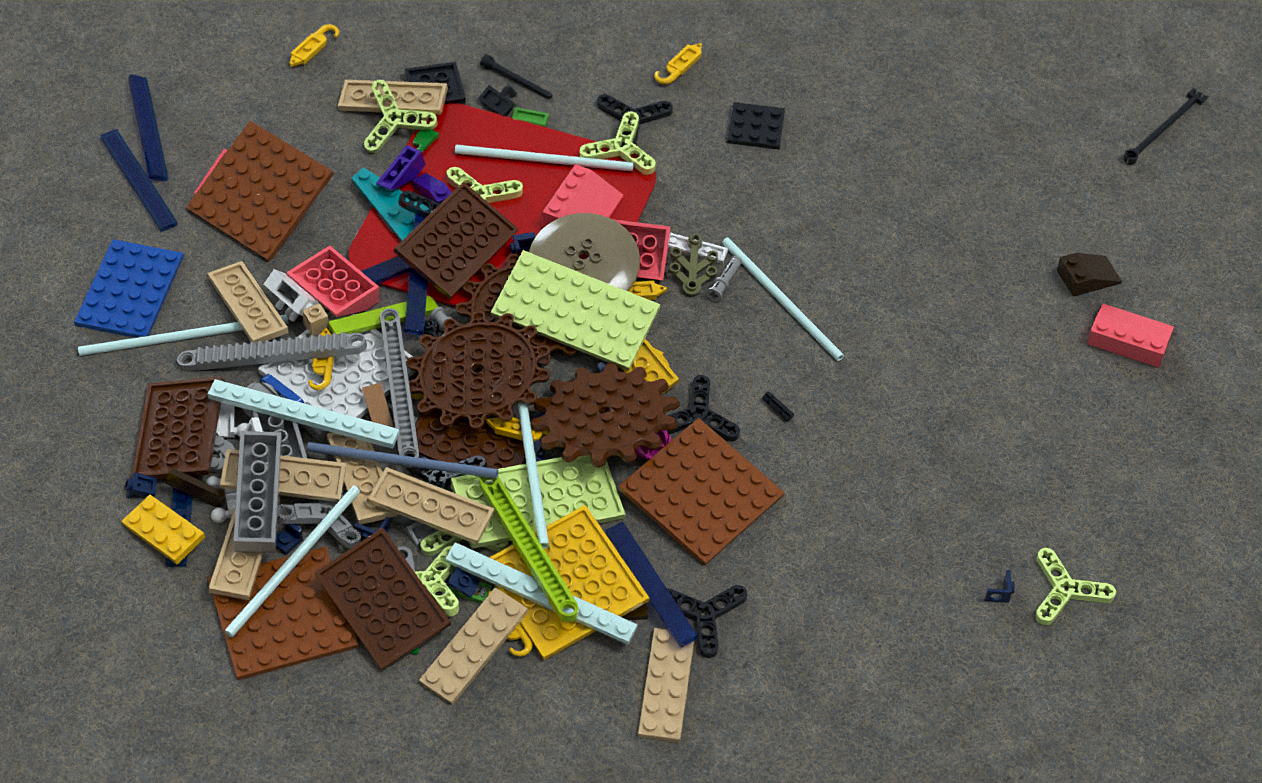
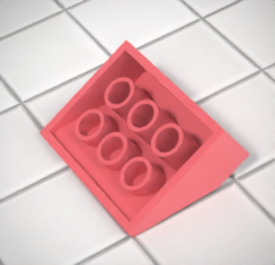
[542,164,624,227]
[613,219,671,281]
[287,245,379,317]
[1087,304,1174,368]

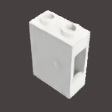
[264,269,326,322]

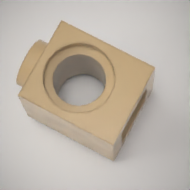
[302,303,329,336]

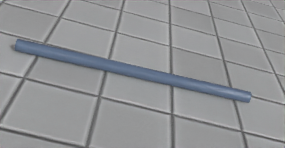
[307,442,498,479]

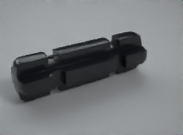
[762,392,794,421]

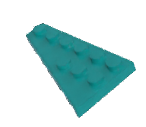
[352,167,433,242]

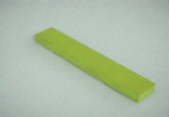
[328,296,438,335]

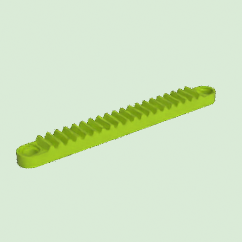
[479,476,579,622]

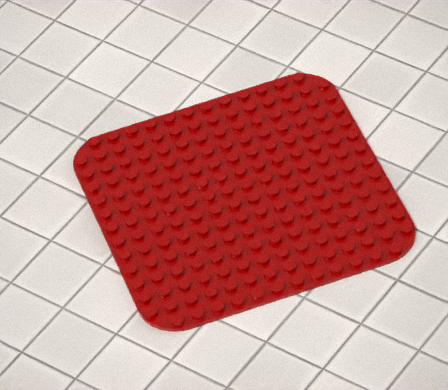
[349,104,656,307]

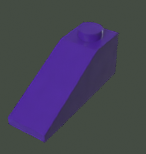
[376,145,426,191]
[411,173,452,210]

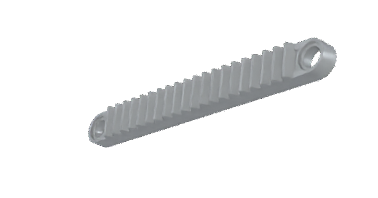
[380,308,419,468]
[177,332,367,371]

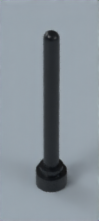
[480,54,553,99]

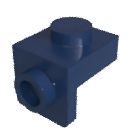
[510,232,536,256]

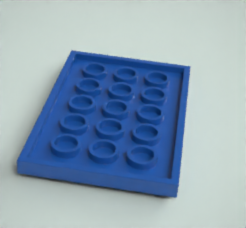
[74,239,184,338]

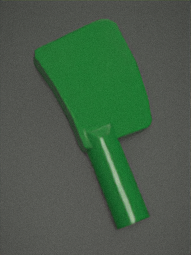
[413,130,439,153]

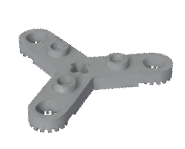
[277,484,361,548]

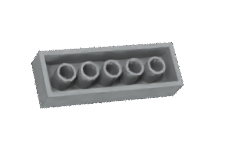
[234,431,282,552]

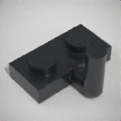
[478,84,517,116]

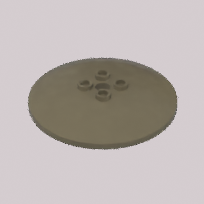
[529,213,640,291]

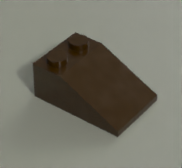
[1057,253,1122,297]

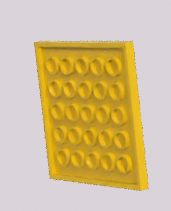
[489,505,649,660]

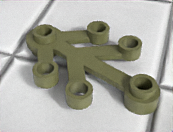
[669,233,718,296]

